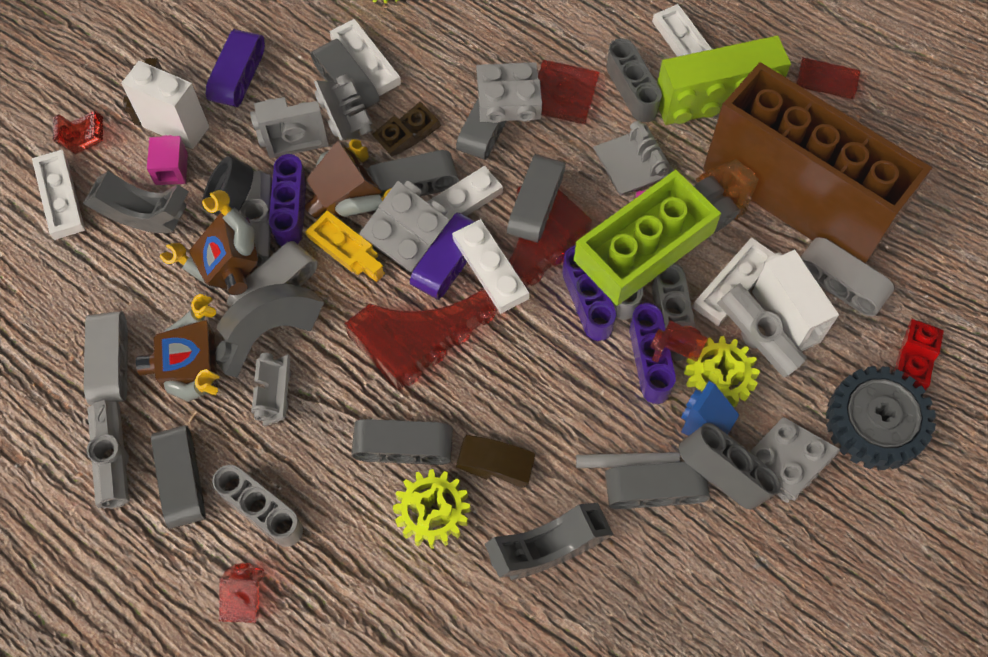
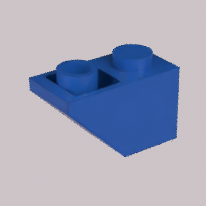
[681,381,739,436]

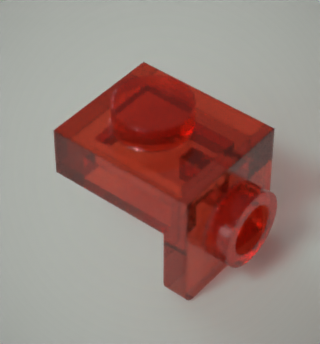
[52,111,103,154]
[650,320,708,363]
[219,563,264,623]

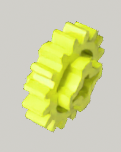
[684,336,760,407]
[393,469,470,548]

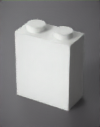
[121,61,209,149]
[752,250,839,351]

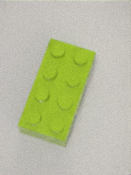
[657,35,791,125]
[574,169,721,306]

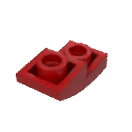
[894,319,944,390]

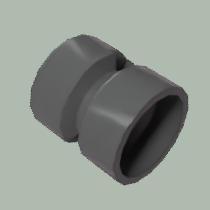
[694,176,741,233]

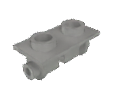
[251,353,291,427]

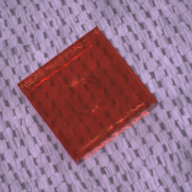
[538,60,600,125]

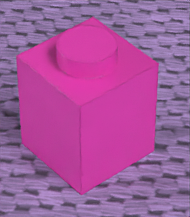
[147,135,188,185]

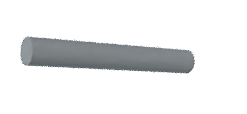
[576,452,680,469]

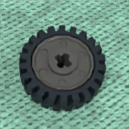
[826,366,936,470]

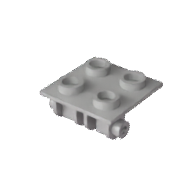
[314,74,373,140]
[593,121,674,196]
[750,417,840,503]

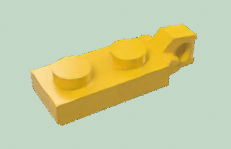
[305,211,385,282]

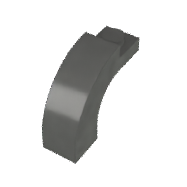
[83,171,189,233]
[215,284,324,378]
[485,503,614,581]

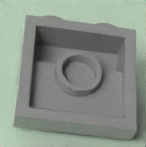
[476,62,542,123]
[250,97,329,159]
[359,181,450,273]

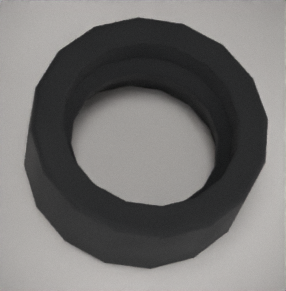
[202,156,254,216]

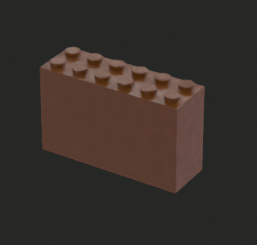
[703,62,933,264]

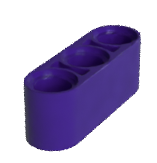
[205,29,265,107]
[269,154,307,247]
[410,212,476,300]
[562,246,616,341]
[629,303,676,404]

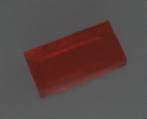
[796,57,861,99]

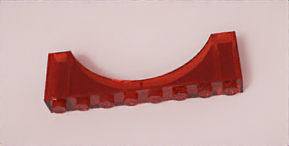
[344,186,592,391]

